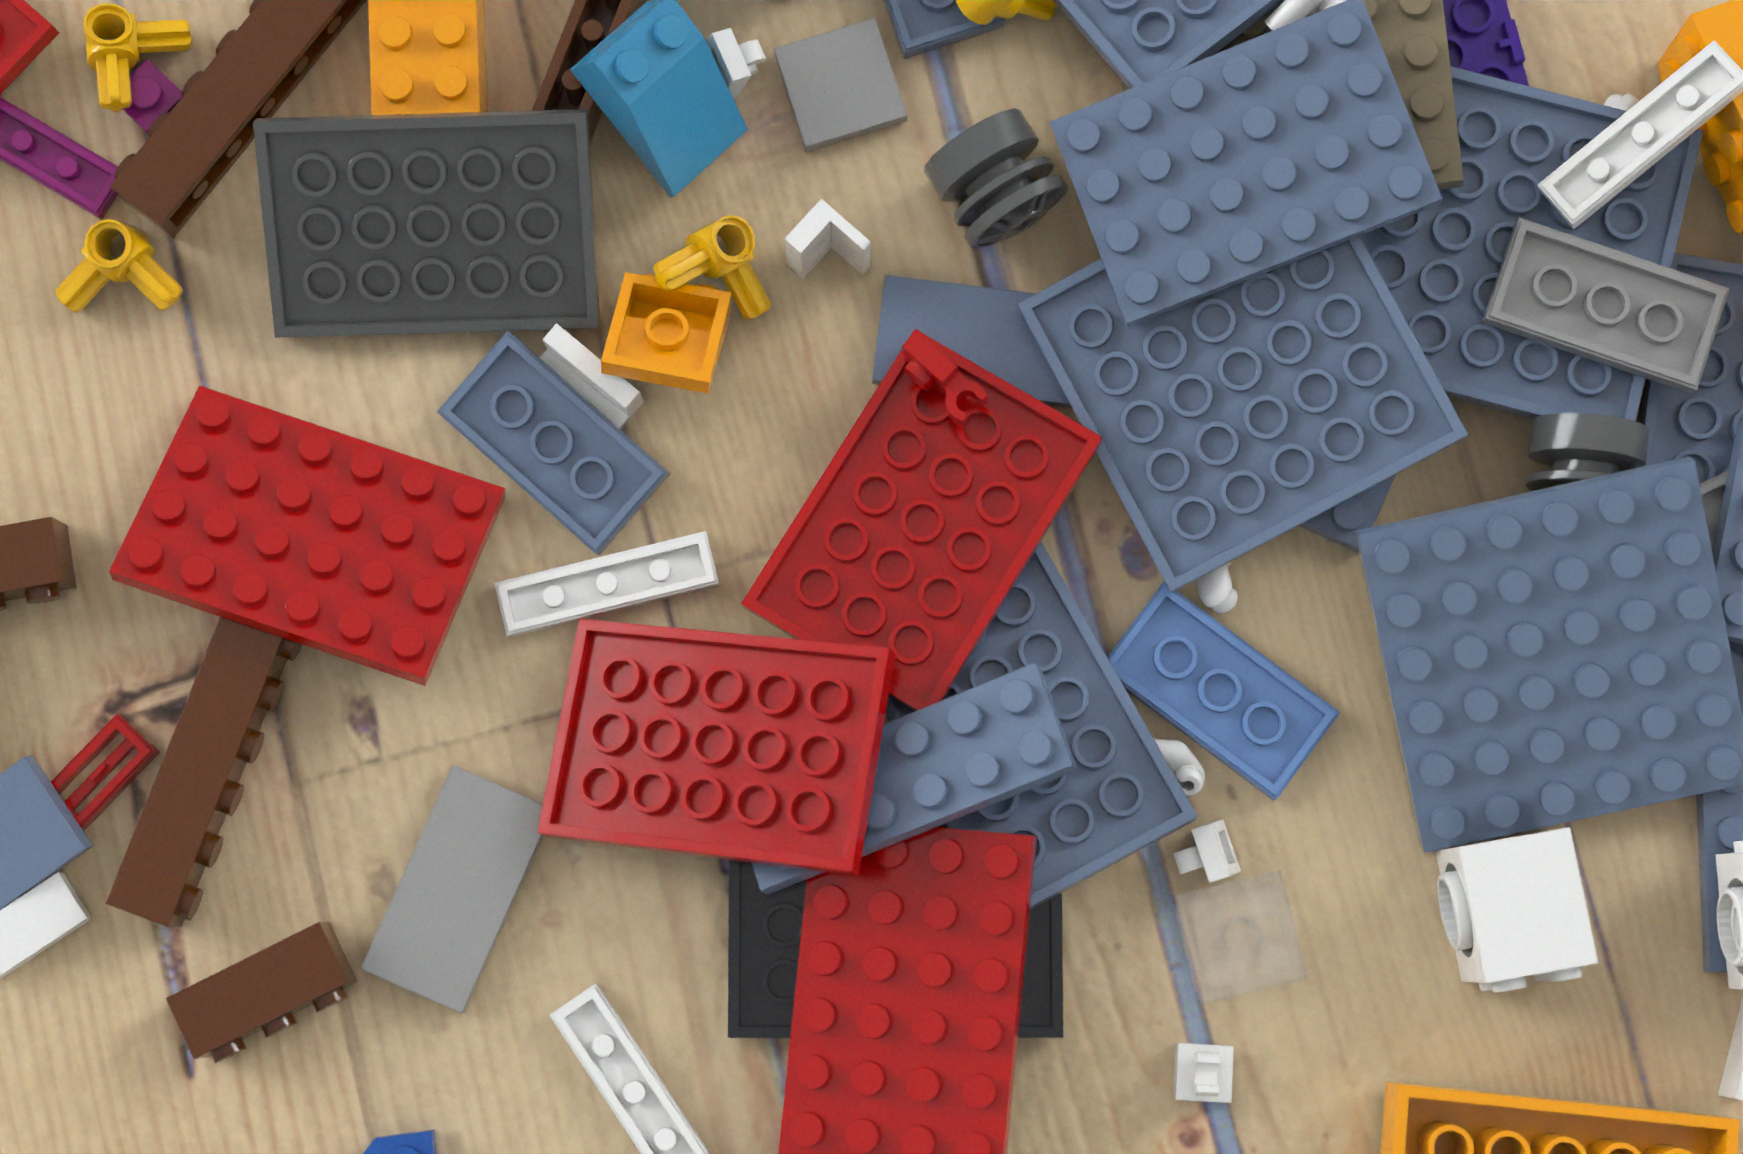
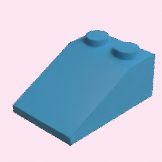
[570,0,748,198]

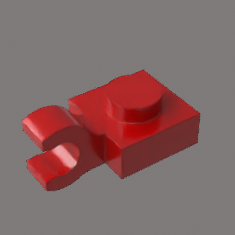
[902,331,988,426]

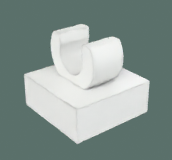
[707,28,766,99]
[1173,819,1241,883]
[1173,1042,1234,1103]

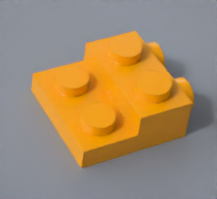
[601,272,732,394]

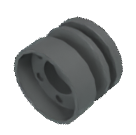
[924,108,1068,249]
[1525,413,1649,491]

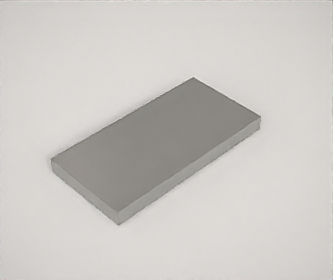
[1482,217,1730,394]
[360,765,543,1013]

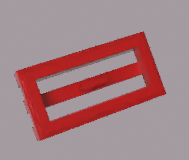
[51,713,160,831]

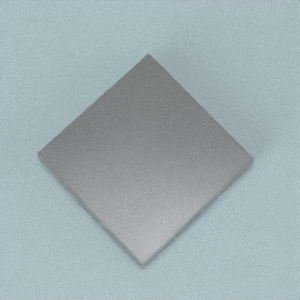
[774,18,907,152]

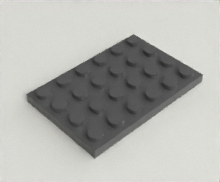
[253,109,600,338]

